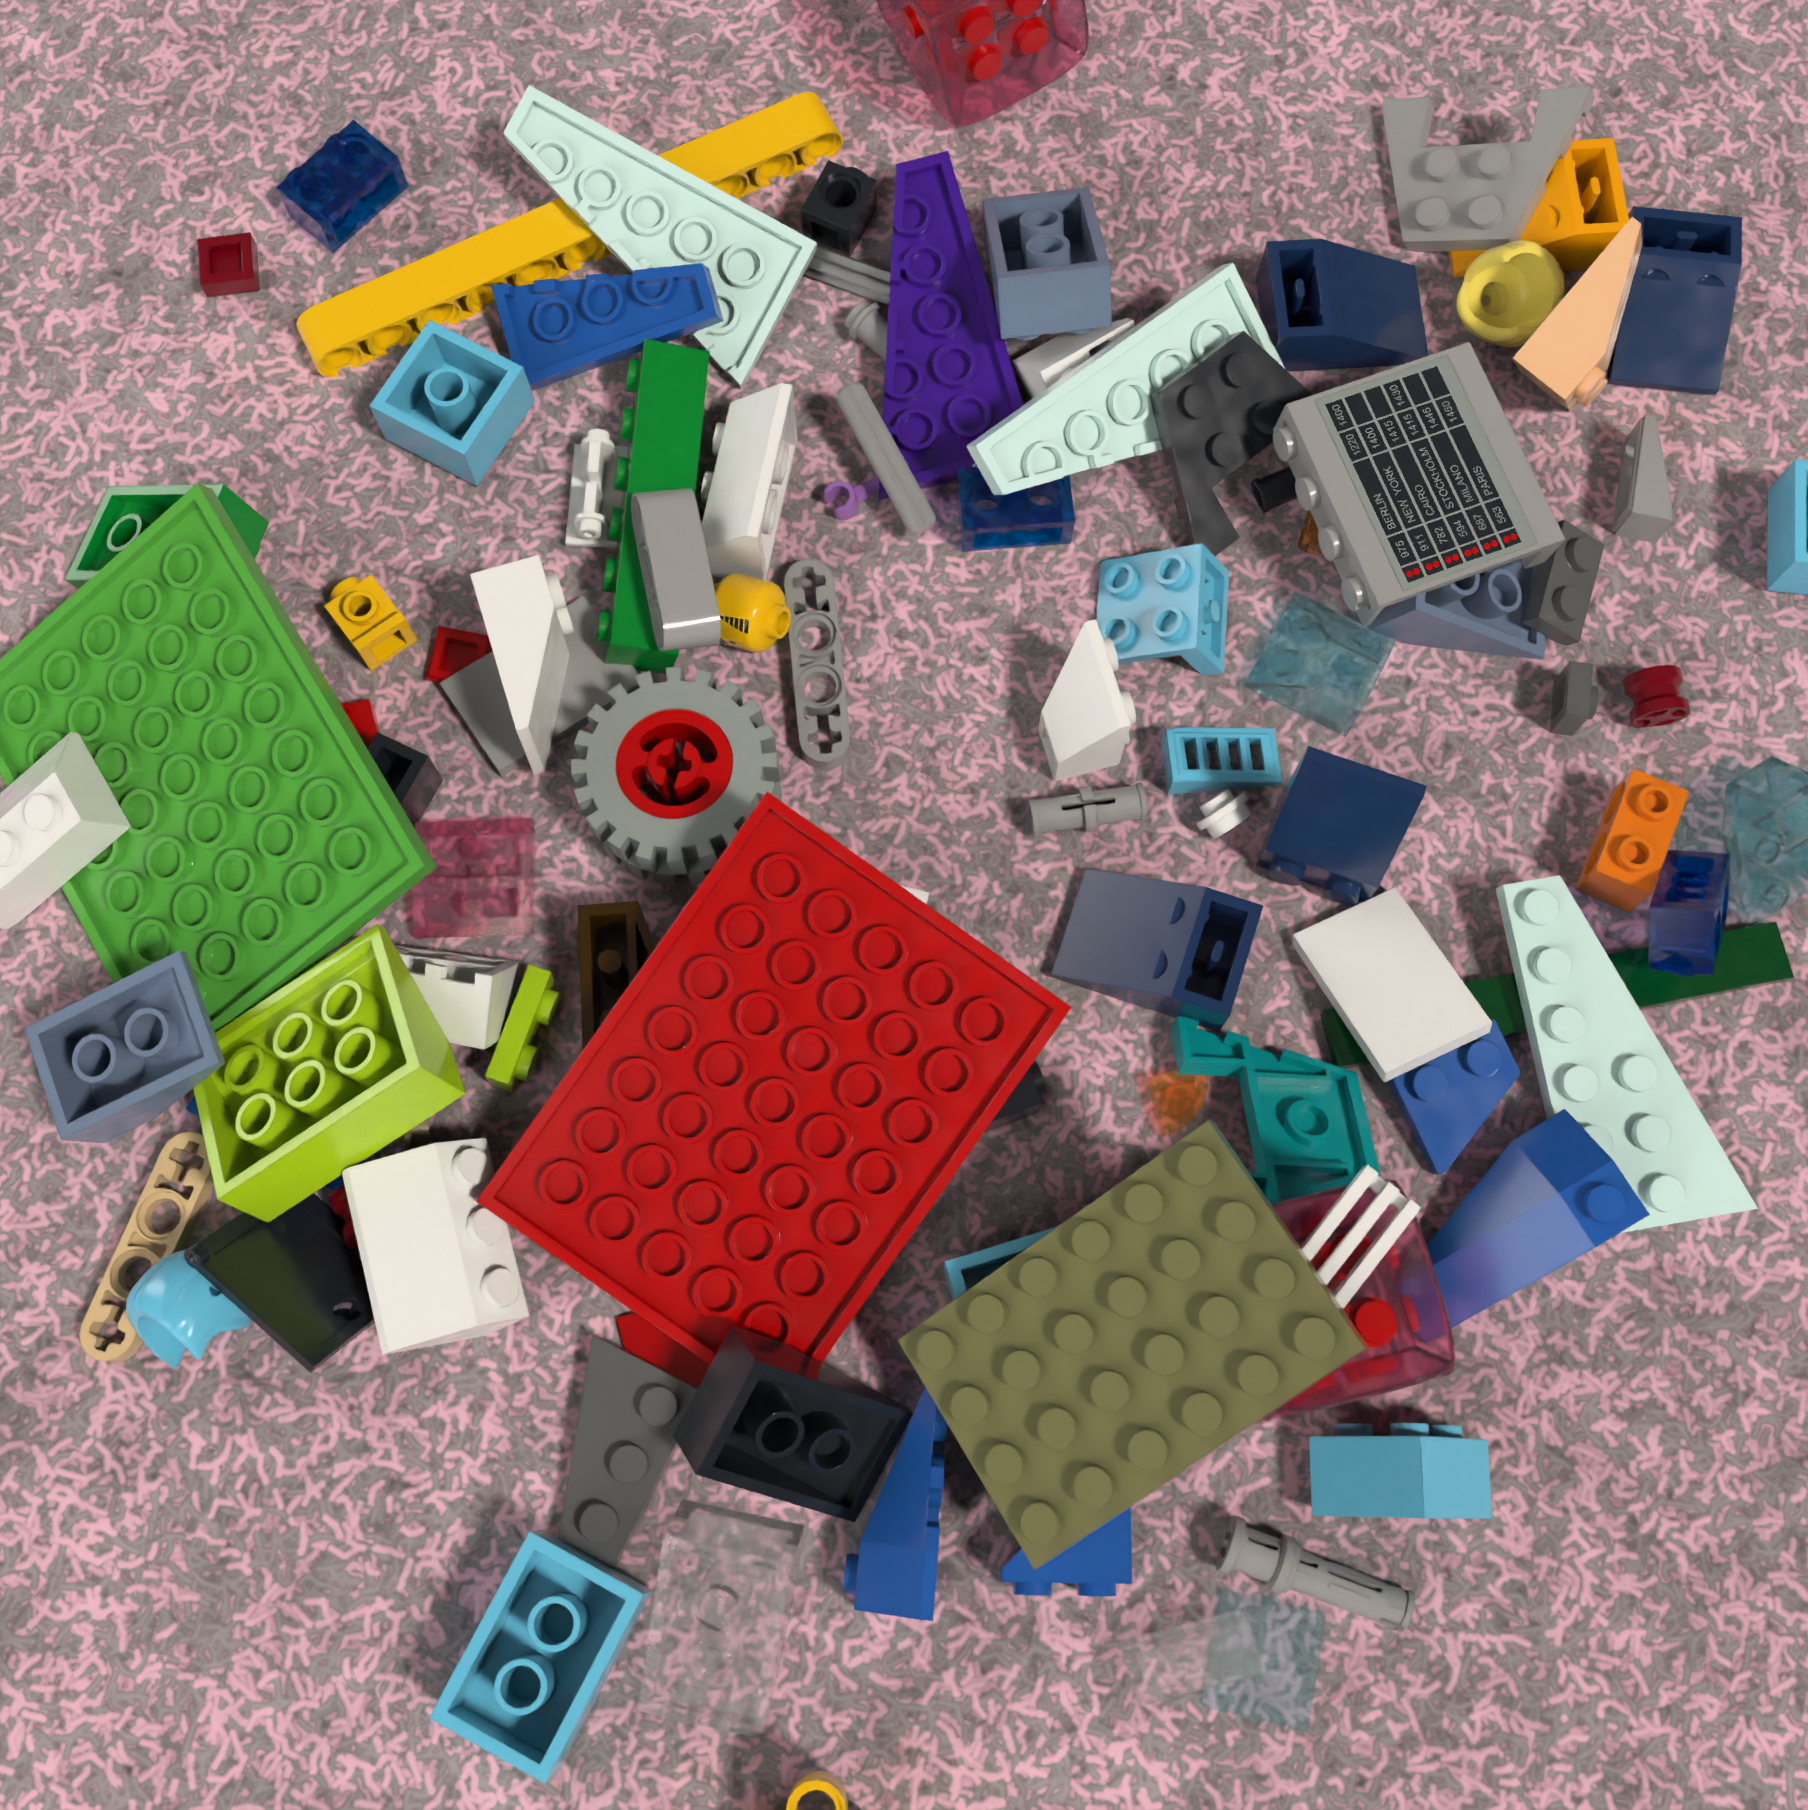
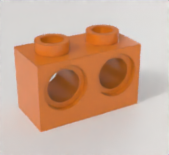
[1575,769,1690,912]

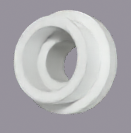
[1196,788,1252,839]

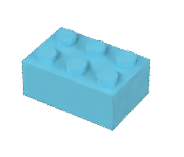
[429,1530,653,1784]

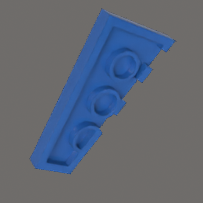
[491,263,724,391]

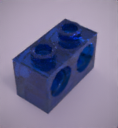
[276,120,409,253]
[956,463,1075,552]
[1649,850,1730,977]

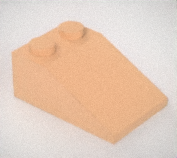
[1513,217,1642,412]

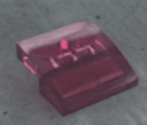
[412,818,535,939]

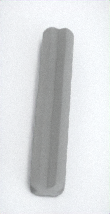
[837,383,936,536]

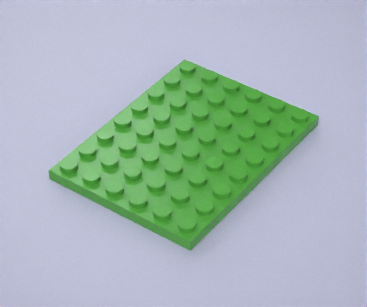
[0,483,437,1033]

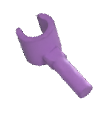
[823,476,879,520]

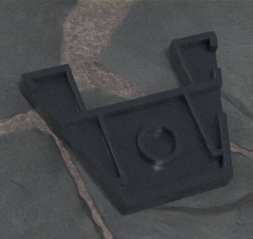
[1149,331,1313,556]

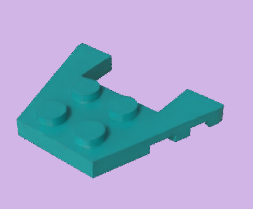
[1171,1016,1381,1214]

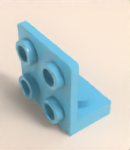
[1096,543,1229,675]

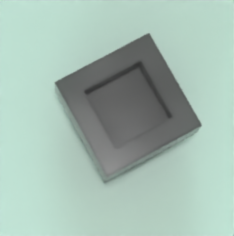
[1550,661,1599,736]

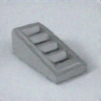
[1612,414,1673,543]

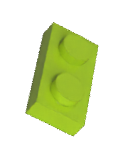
[485,964,561,1093]

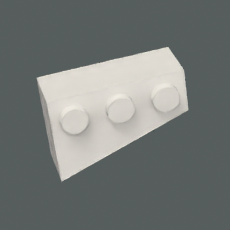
[328,939,521,1050]

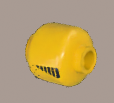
[714,573,791,653]

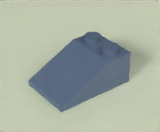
[1369,559,1545,660]
[24,950,225,1143]

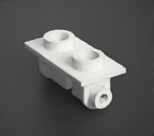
[565,429,628,548]

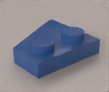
[1387,1018,1521,1175]

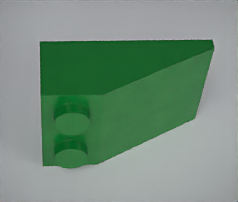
[65,484,269,587]

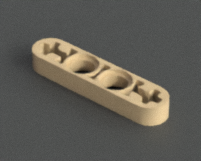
[79,1132,214,1363]

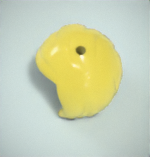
[1456,240,1566,347]

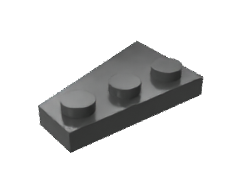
[558,1335,698,1568]

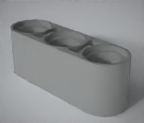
[631,488,721,651]

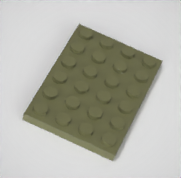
[898,1120,1369,1570]

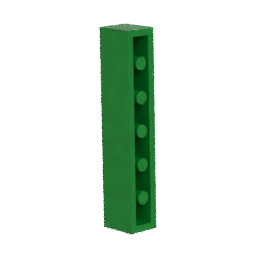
[596,339,710,674]

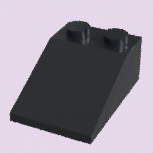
[673,1325,913,1522]

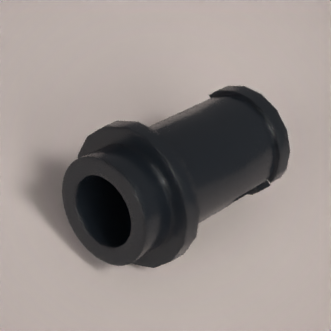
[1251,467,1297,513]

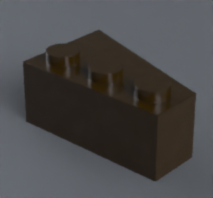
[577,901,656,1051]

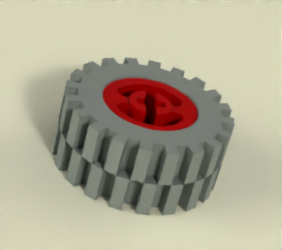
[571,667,782,886]

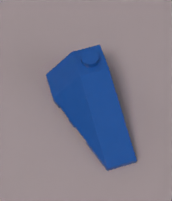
[1389,1109,1650,1343]
[843,1387,947,1621]

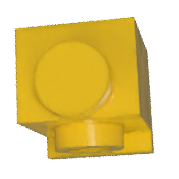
[324,574,417,671]

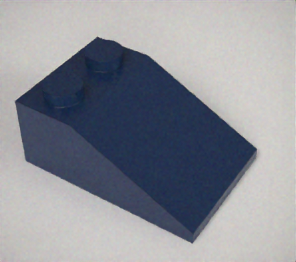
[1256,746,1427,905]

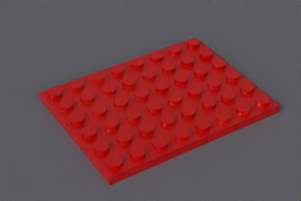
[476,792,1072,1365]

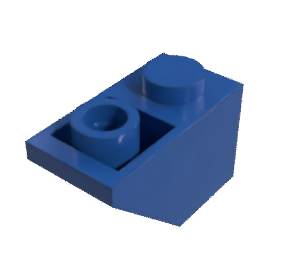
[999,1507,1132,1597]

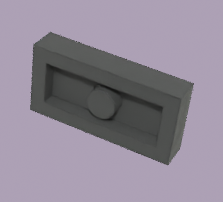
[1523,519,1604,646]

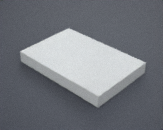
[1292,887,1492,1083]

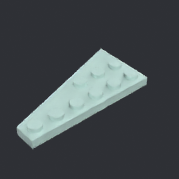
[503,85,817,389]
[966,263,1285,495]
[1496,875,1758,1233]

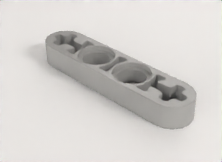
[784,559,851,770]

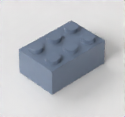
[982,187,1112,340]

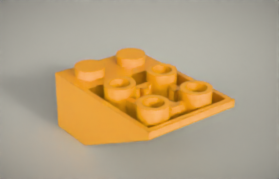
[1448,138,1629,277]

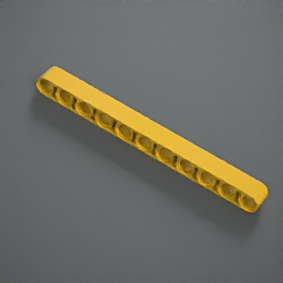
[296,92,843,378]

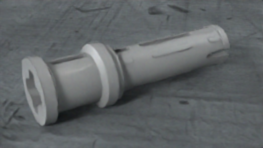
[1215,1515,1415,1633]

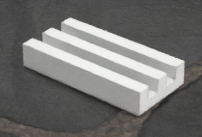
[1300,1165,1422,1309]

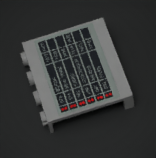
[1273,342,1566,627]

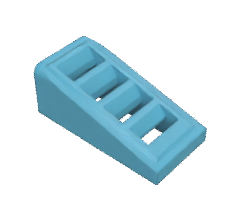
[1161,727,1282,795]

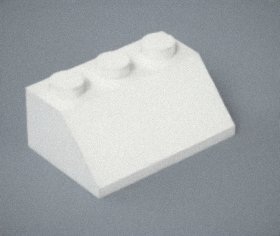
[701,383,798,580]
[0,732,131,929]
[342,1138,529,1355]

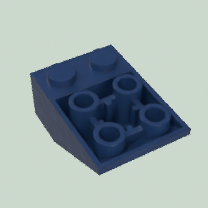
[1608,206,1742,395]
[1256,239,1429,371]
[1050,868,1263,1032]

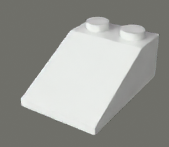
[470,555,574,774]

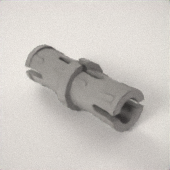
[1027,783,1148,837]

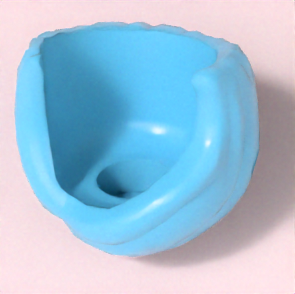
[126,1249,252,1369]

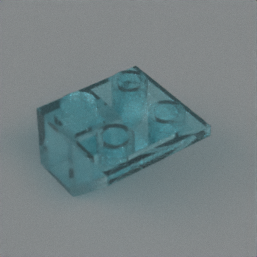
[1244,591,1396,737]
[1722,756,1808,927]

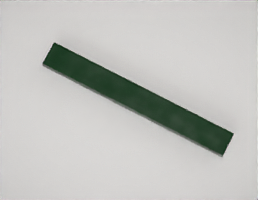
[1320,922,1794,1069]

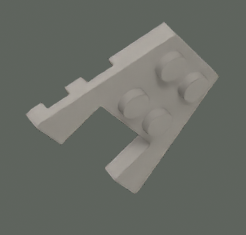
[1382,86,1594,252]

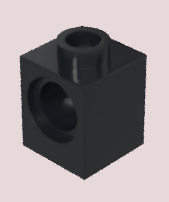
[800,160,877,257]

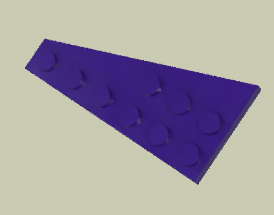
[878,151,1023,501]

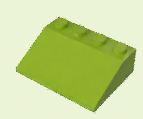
[193,924,466,1223]

